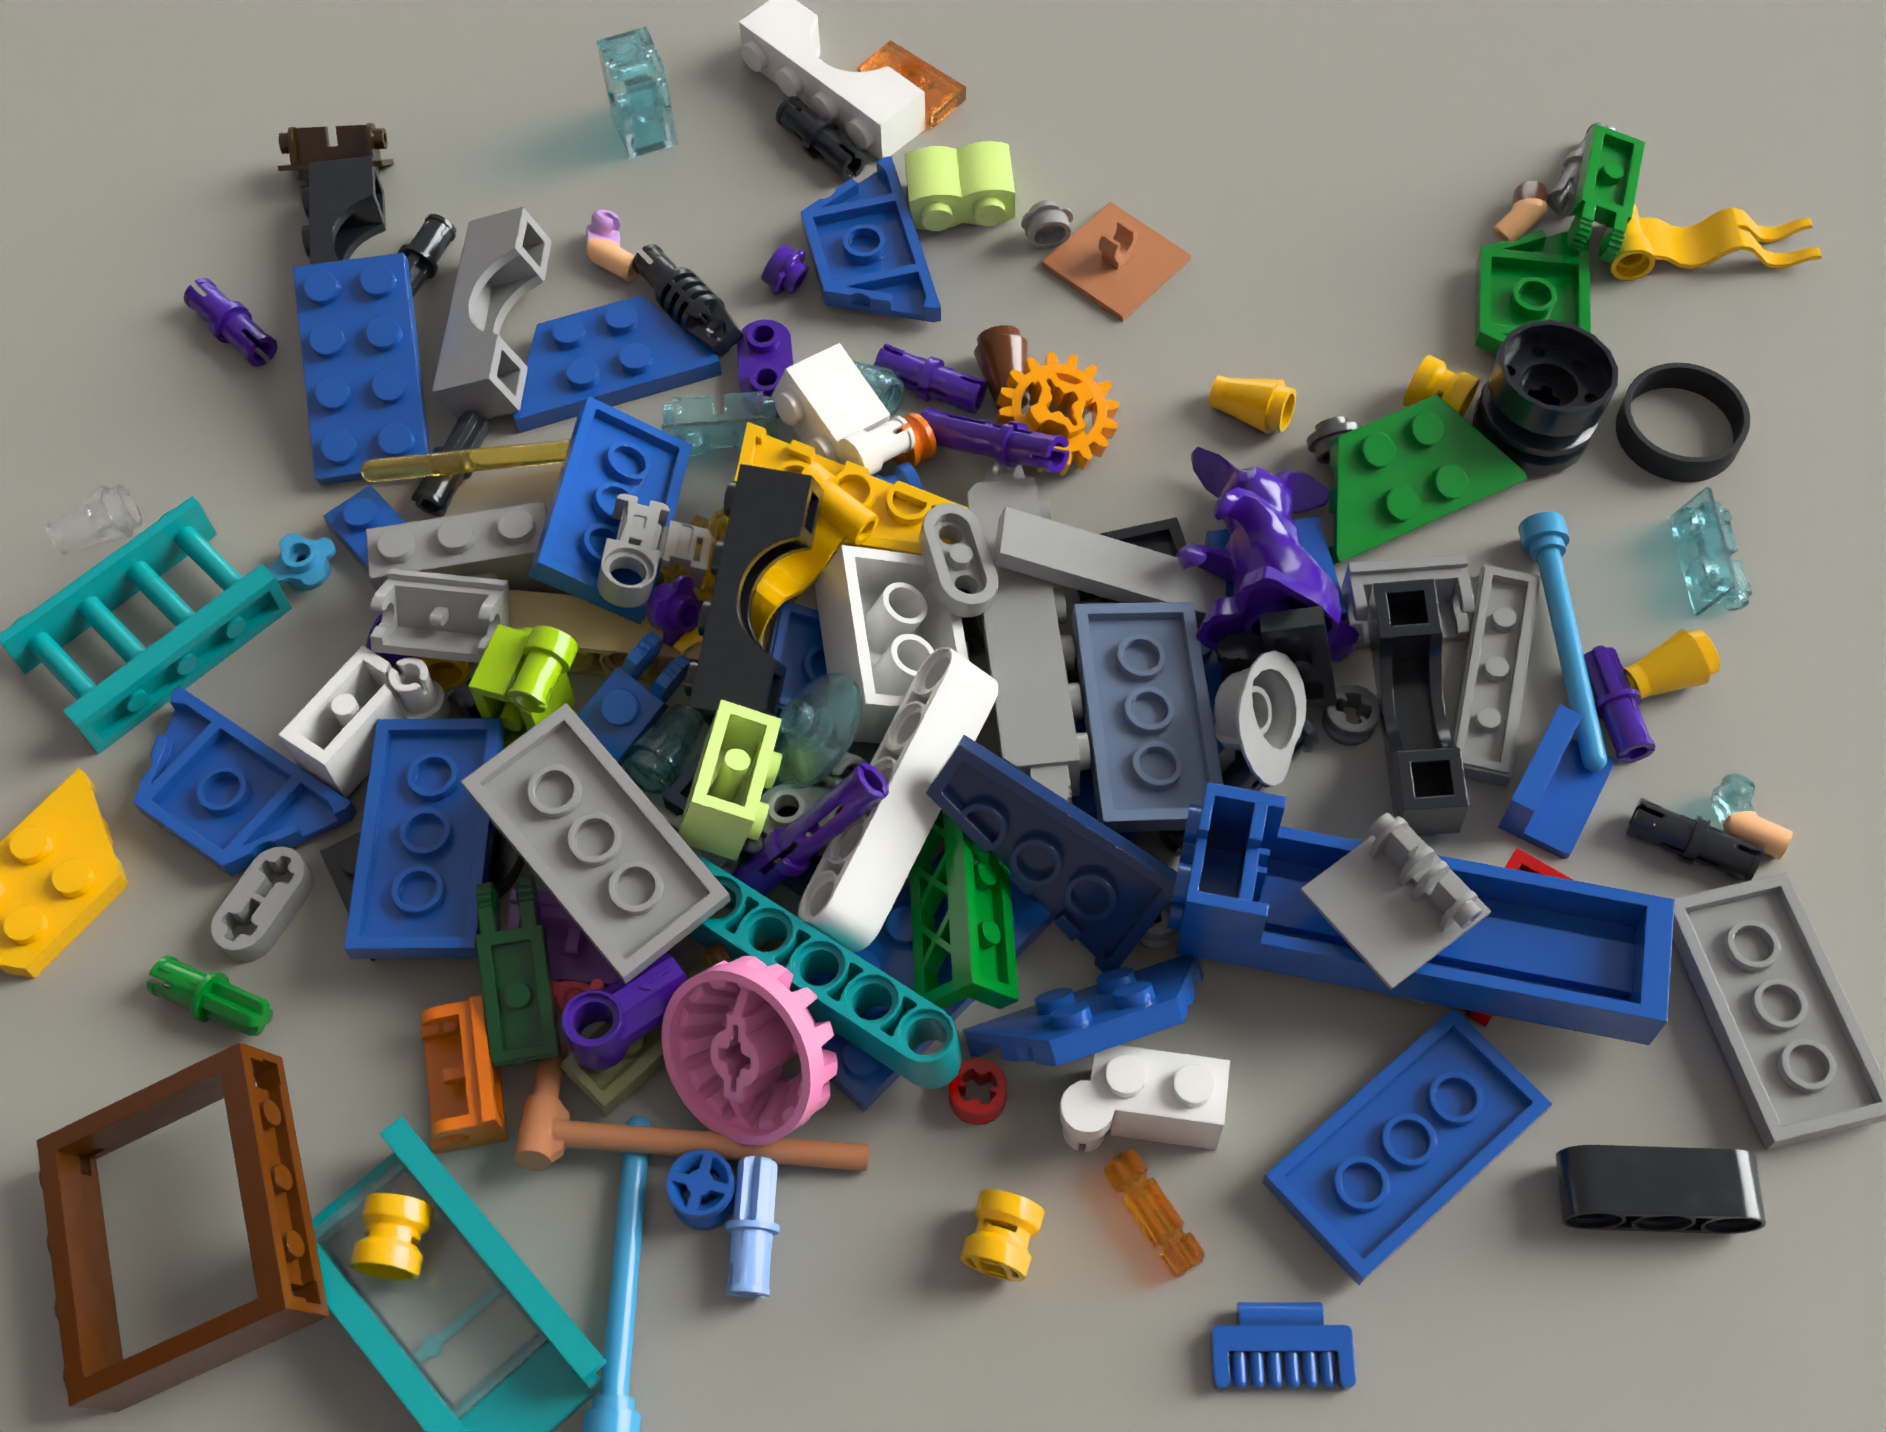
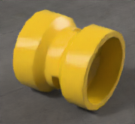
[1403,355,1480,417]
[960,1189,1045,1282]
[349,1193,434,1281]

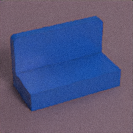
[1498,704,1615,859]

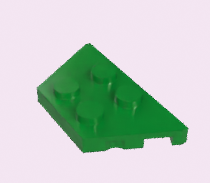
[1475,221,1591,355]
[1328,394,1527,565]

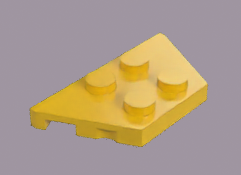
[0,768,129,978]

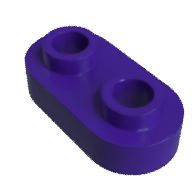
[737,320,794,420]

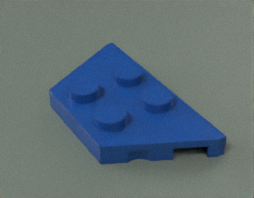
[801,156,941,322]
[513,295,722,433]
[133,686,357,876]
[963,955,1204,1067]

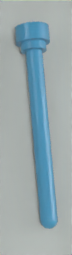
[1518,512,1607,771]
[582,1116,651,1432]

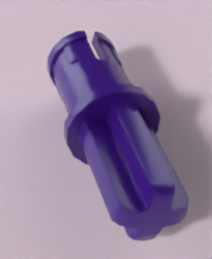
[1584,645,1656,763]

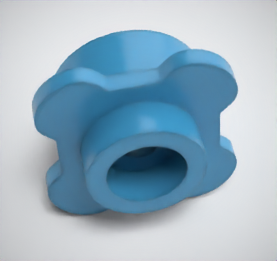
[269,533,336,591]

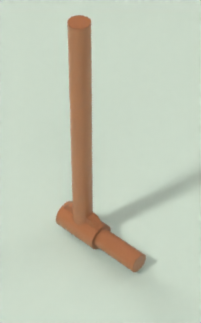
[513,1042,869,1171]

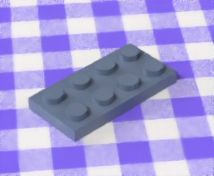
[1071,602,1223,832]

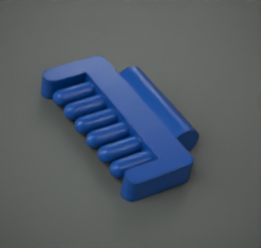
[1210,1302,1356,1391]

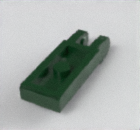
[476,875,562,1067]

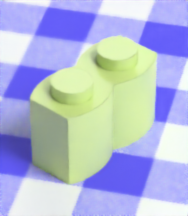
[904,141,1015,231]

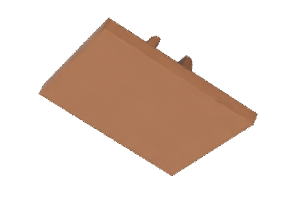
[1042,202,1191,322]

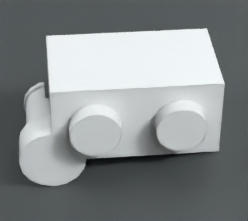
[771,343,915,475]
[279,645,450,798]
[1059,1045,1230,1152]

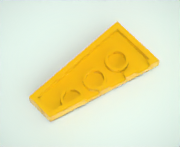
[725,422,968,555]

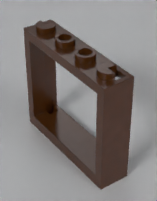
[37,1042,329,1412]

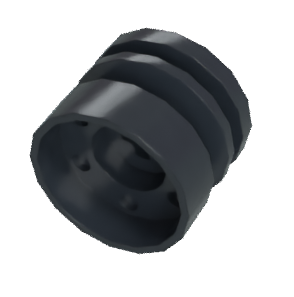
[1472,320,1618,475]

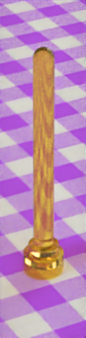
[361,439,570,482]

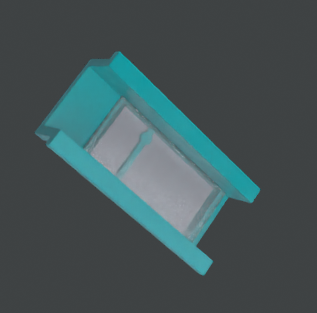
[312,1116,607,1432]

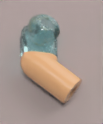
[1711,773,1793,859]

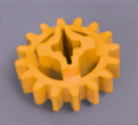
[995,352,1119,475]

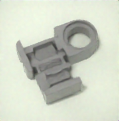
[597,494,714,608]

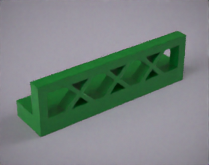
[909,809,1019,1009]

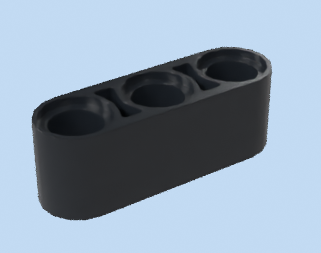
[1556,1145,1766,1234]

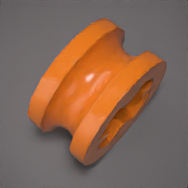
[892,413,937,468]

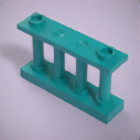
[0,496,292,754]

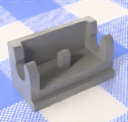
[1341,554,1475,648]
[370,569,511,663]

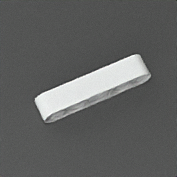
[798,646,998,952]

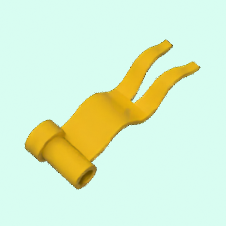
[1609,204,1822,281]
[673,463,879,654]

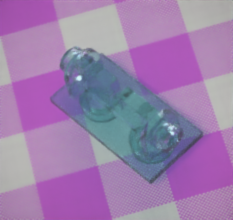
[661,391,779,456]
[1668,487,1752,616]

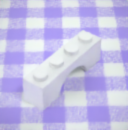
[739,0,926,160]

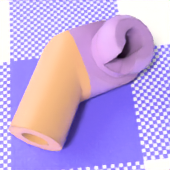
[586,210,637,282]

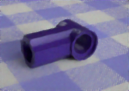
[562,953,687,1070]

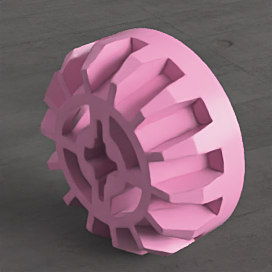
[661,956,837,1146]

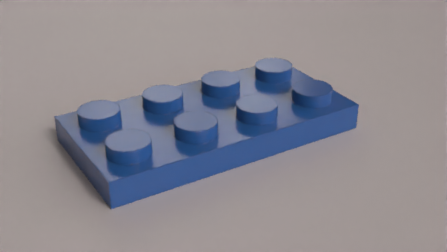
[292,253,432,485]
[528,396,692,624]
[344,718,505,959]
[1262,1008,1552,1286]

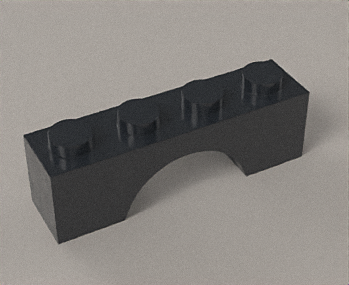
[301,155,386,265]
[685,464,824,717]
[1367,578,1469,836]

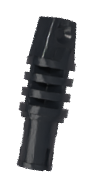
[633,244,744,357]

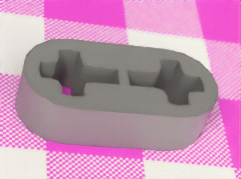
[211,846,313,963]

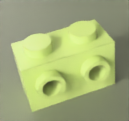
[678,700,783,861]

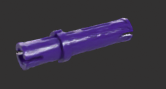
[920,408,1069,473]
[731,763,889,896]

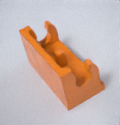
[420,995,508,1155]

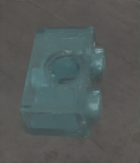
[596,26,678,159]

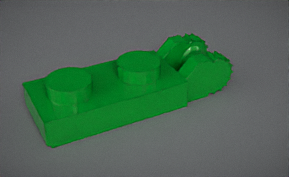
[1567,124,1645,262]

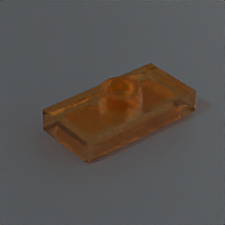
[857,40,966,128]

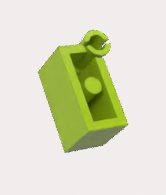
[468,624,579,748]

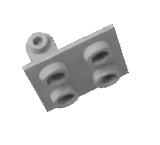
[1300,813,1491,990]

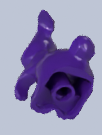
[1176,446,1359,662]

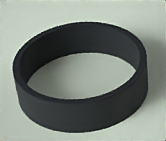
[1616,363,1750,482]

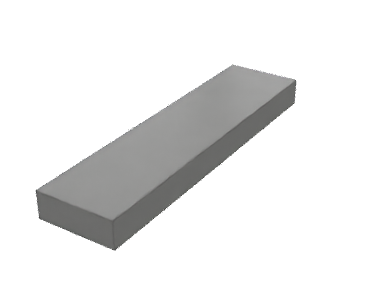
[993,506,1226,626]
[1452,564,1541,787]

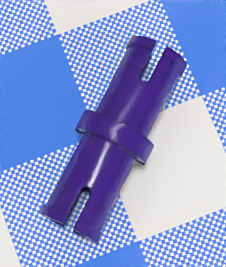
[184,278,278,367]
[873,344,987,414]

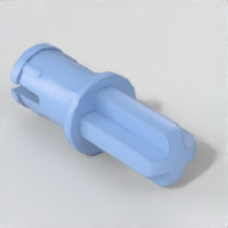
[725,1156,780,1298]

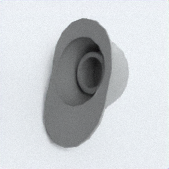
[1214,650,1306,787]

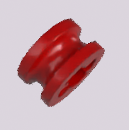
[949,1058,1007,1125]

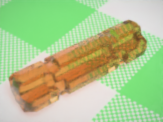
[1104,1149,1205,1278]

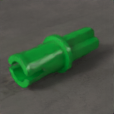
[146,955,273,1036]

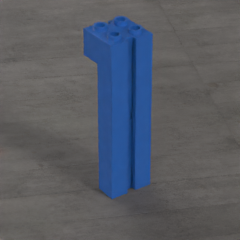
[1167,782,1675,1045]

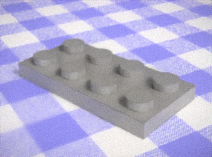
[461,703,730,984]
[1673,872,1886,1150]

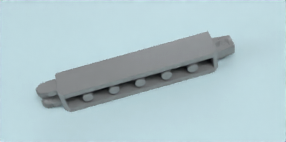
[967,460,1091,803]

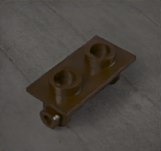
[277,123,394,180]

